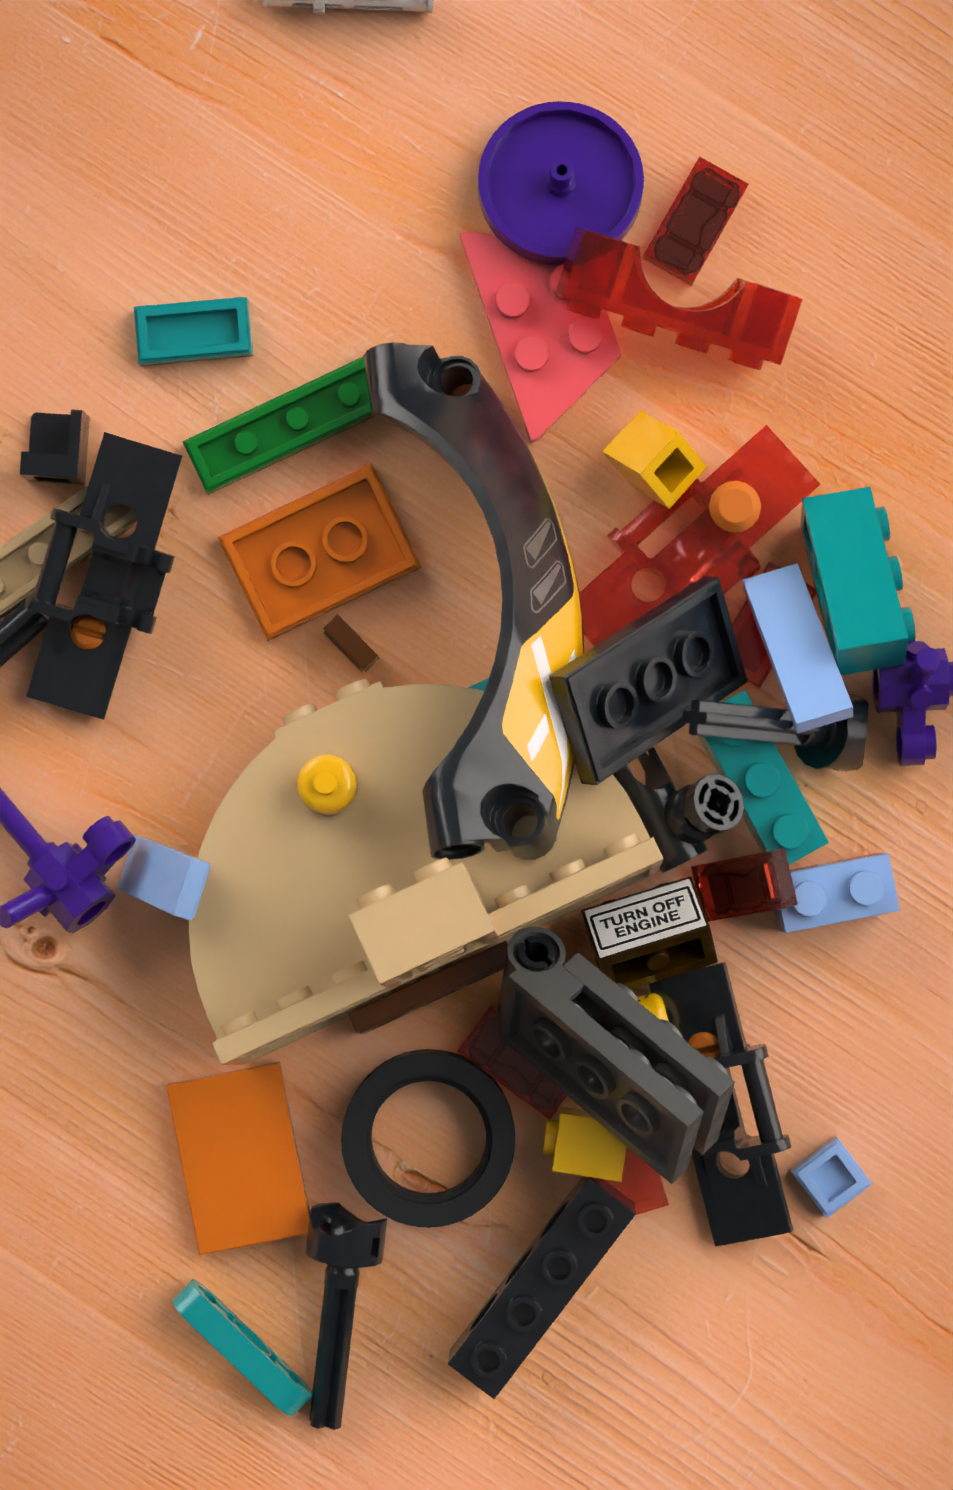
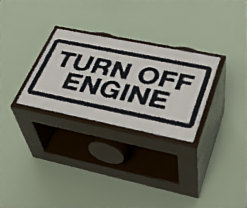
[581,876,718,990]

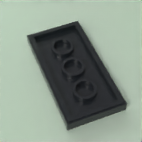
[549,576,748,785]

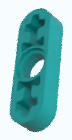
[172,1279,313,1417]

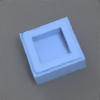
[790,1136,872,1219]

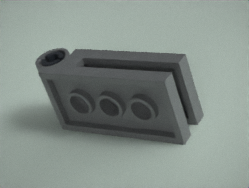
[497,927,735,1184]

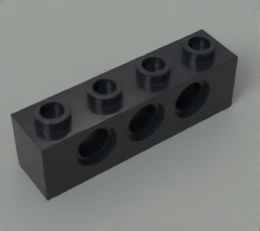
[448,1176,636,1399]

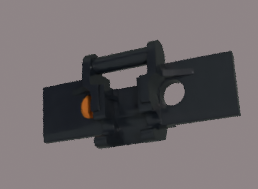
[24,432,182,720]
[649,961,793,1247]

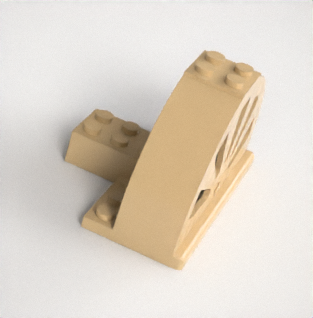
[188,679,663,1065]

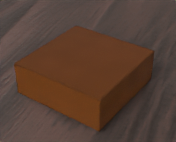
[323,614,380,672]

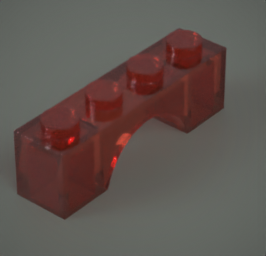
[555,226,803,370]

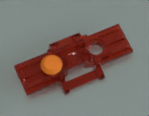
[580,425,821,646]

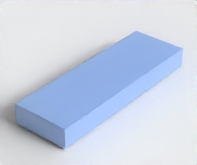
[743,563,853,734]
[117,834,211,921]

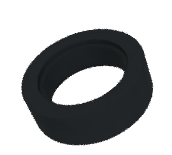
[341,1049,515,1228]

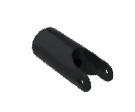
[613,747,708,873]

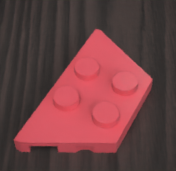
[460,231,622,443]

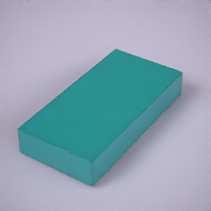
[134,297,253,366]

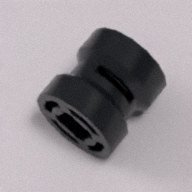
[665,774,744,844]

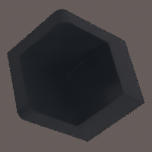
[20,409,90,485]

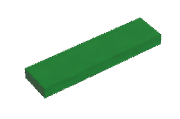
[182,356,375,495]

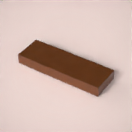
[348,940,508,1034]

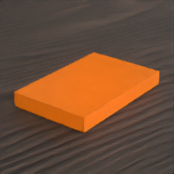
[218,463,422,641]
[166,1062,310,1255]

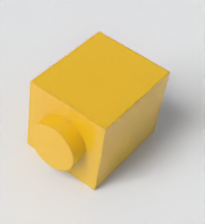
[602,410,707,509]
[542,1106,627,1182]

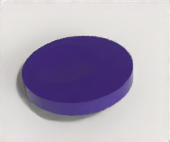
[478,101,644,266]

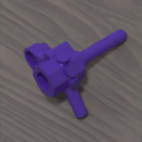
[872,641,953,766]
[0,788,136,934]

